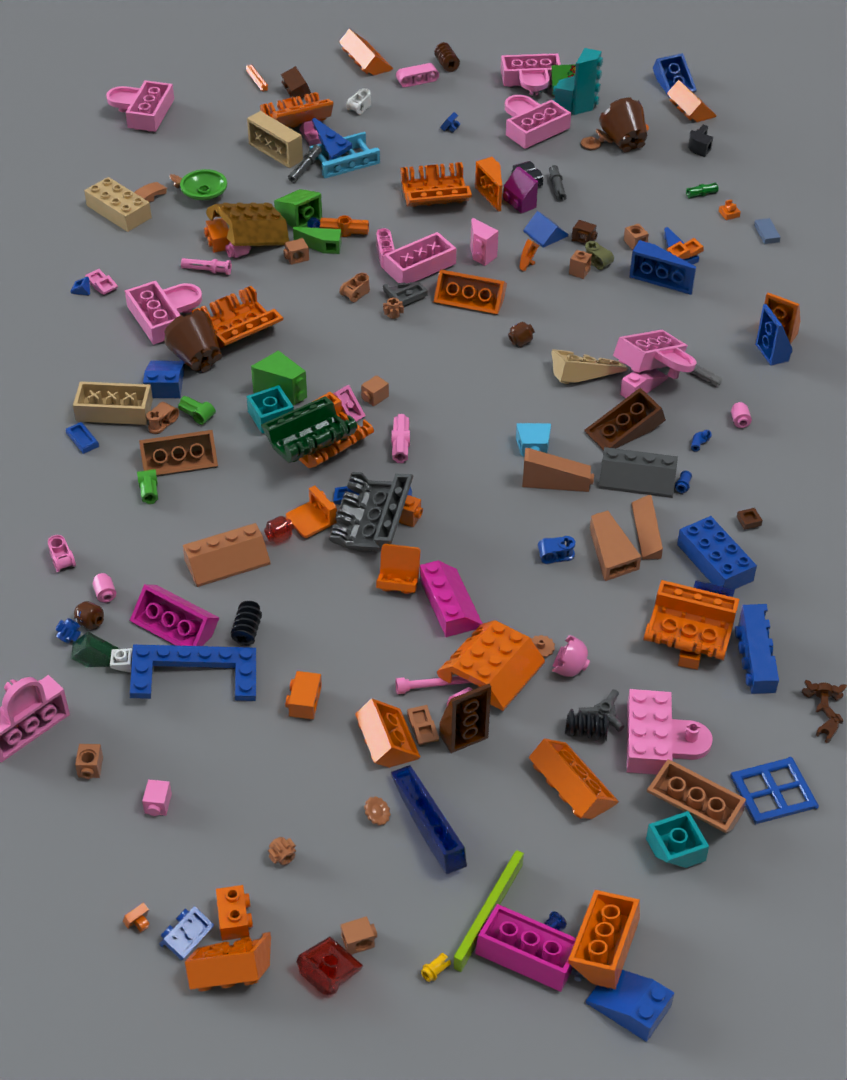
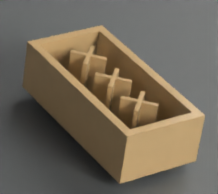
[247,111,303,168]
[84,177,152,232]
[73,382,153,425]

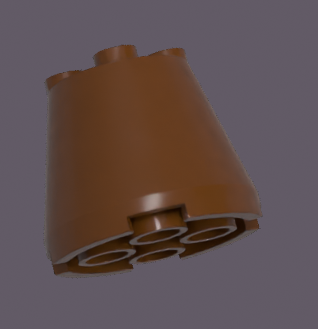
[599,97,647,153]
[164,310,222,373]

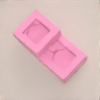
[85,269,118,294]

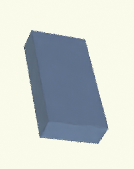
[754,218,781,244]

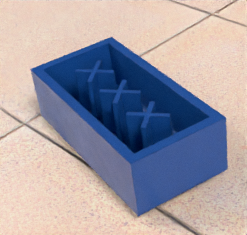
[677,516,757,595]

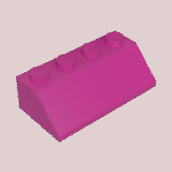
[420,560,483,637]
[130,584,219,646]
[475,904,576,992]

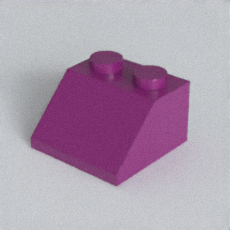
[503,167,538,214]

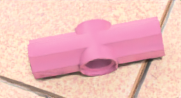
[392,414,410,463]

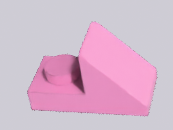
[299,121,321,146]
[333,385,365,421]

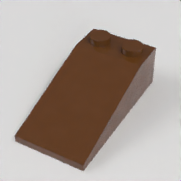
[584,388,666,451]
[439,684,491,753]

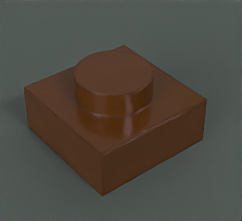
[736,508,763,530]

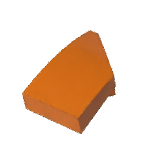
[520,239,539,271]

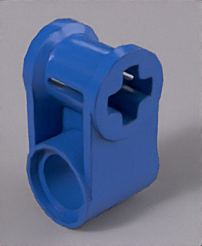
[537,536,575,564]

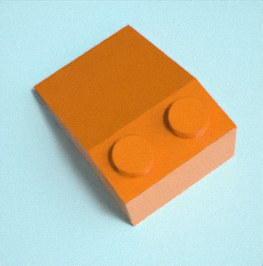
[475,156,502,212]
[764,292,801,344]

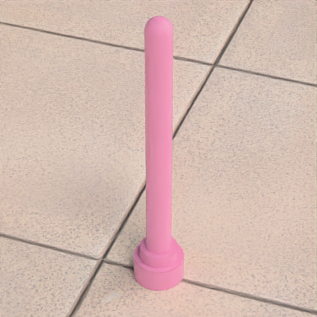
[395,676,472,695]

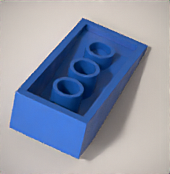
[629,240,696,295]

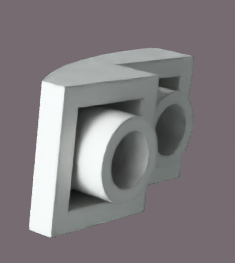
[110,648,154,673]

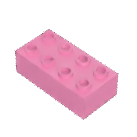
[384,232,456,283]

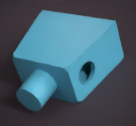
[516,423,551,457]

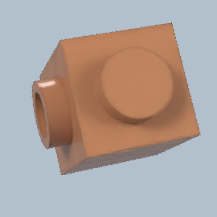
[361,375,389,406]

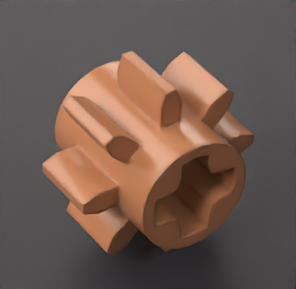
[383,298,404,319]
[268,837,296,865]

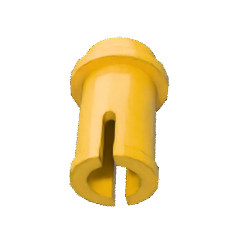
[421,953,451,982]

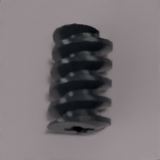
[231,601,262,645]
[565,709,609,741]

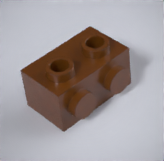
[281,66,311,99]

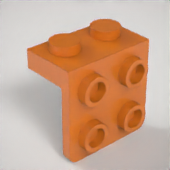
[286,485,337,538]
[376,544,421,594]

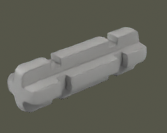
[690,364,722,386]

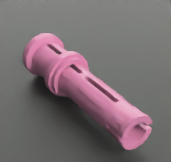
[181,258,232,275]

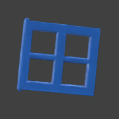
[730,757,819,824]

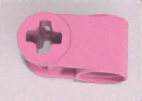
[48,535,76,572]

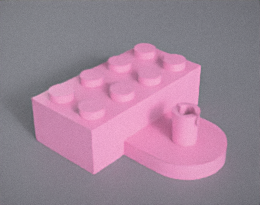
[501,53,561,96]
[106,80,174,132]
[505,95,571,149]
[125,281,202,345]
[613,330,697,379]
[0,675,70,763]
[627,689,713,775]

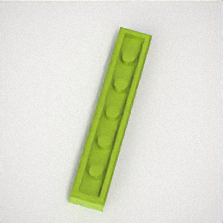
[453,850,524,972]

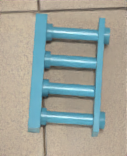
[309,132,380,178]

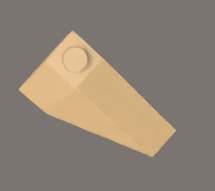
[552,349,628,384]

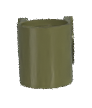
[585,241,614,270]

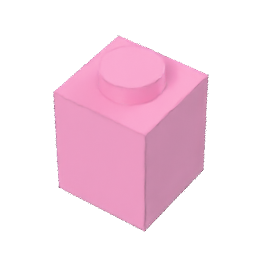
[142,779,172,816]

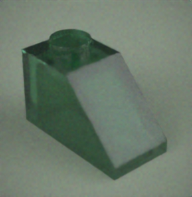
[71,632,120,667]

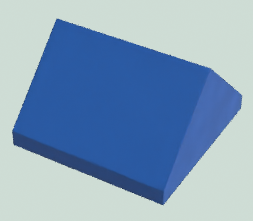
[524,211,568,248]

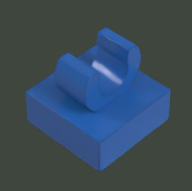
[440,112,461,132]

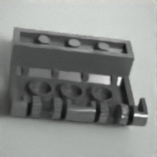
[329,472,414,551]

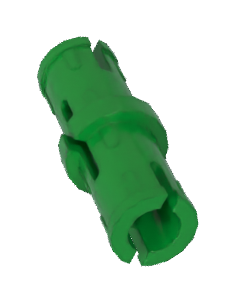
[686,182,719,198]

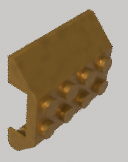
[206,202,289,246]

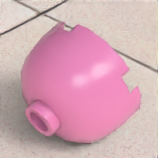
[552,635,590,677]

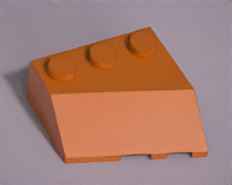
[185,932,271,991]

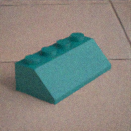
[572,48,603,115]

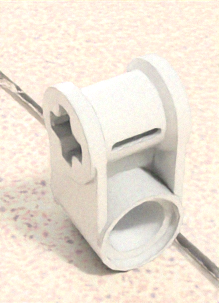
[346,89,371,115]

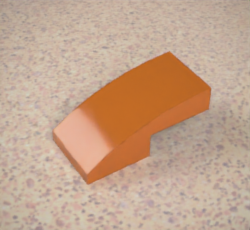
[667,238,704,259]

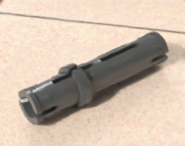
[288,145,322,183]
[549,165,567,202]

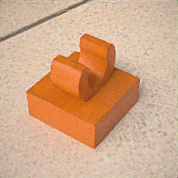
[719,199,741,220]
[123,902,149,933]

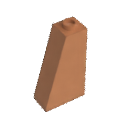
[522,448,594,492]
[590,510,641,581]

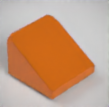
[678,650,701,670]

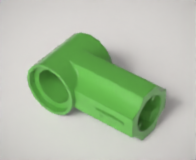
[178,396,216,425]
[137,469,158,504]

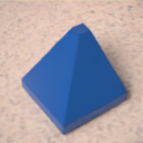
[70,277,90,296]

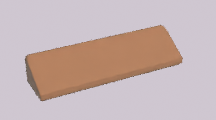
[631,495,663,559]

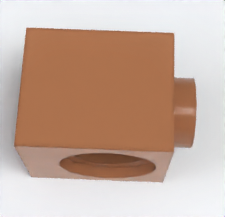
[624,223,649,250]
[283,238,309,265]
[569,250,592,279]
[75,744,103,779]
[340,916,377,956]

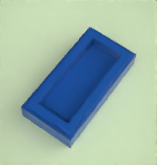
[65,422,99,454]

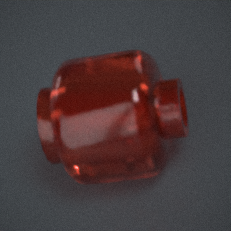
[264,516,294,544]

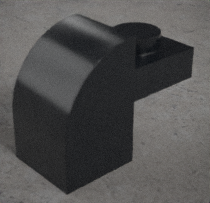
[688,125,713,157]

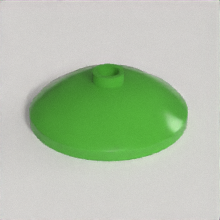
[180,169,227,200]

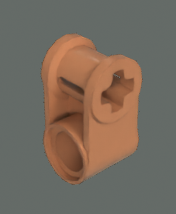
[339,273,370,302]
[146,402,179,434]

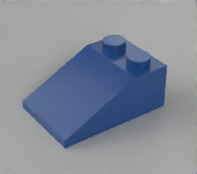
[653,53,697,98]
[756,304,792,365]
[143,361,185,398]
[585,970,674,1042]

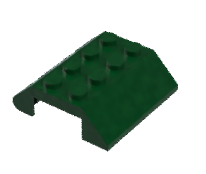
[261,396,357,463]

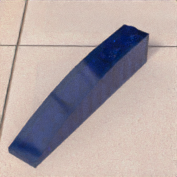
[391,765,467,875]

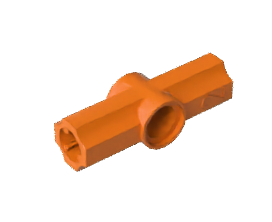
[320,215,369,237]

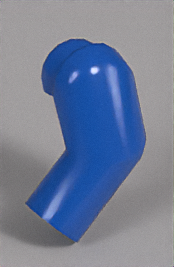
[691,430,712,452]

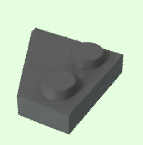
[383,282,428,306]

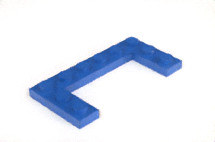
[130,644,256,701]

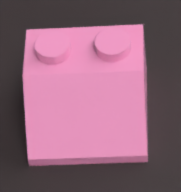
[470,218,499,266]

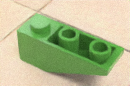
[293,227,342,254]

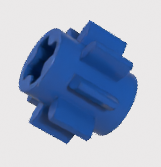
[55,618,81,643]

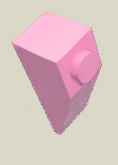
[620,369,668,398]

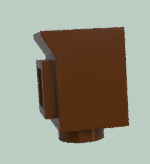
[571,220,598,244]

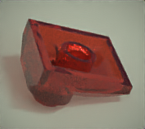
[296,937,363,995]

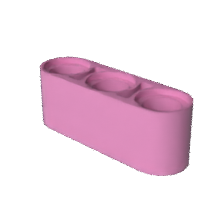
[396,63,439,87]
[376,228,395,269]

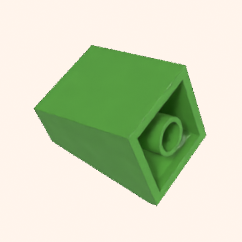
[274,189,322,228]
[251,350,307,405]

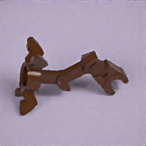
[802,680,847,743]

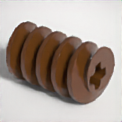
[434,42,460,72]

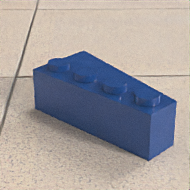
[735,604,779,694]

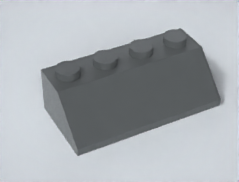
[599,447,678,498]

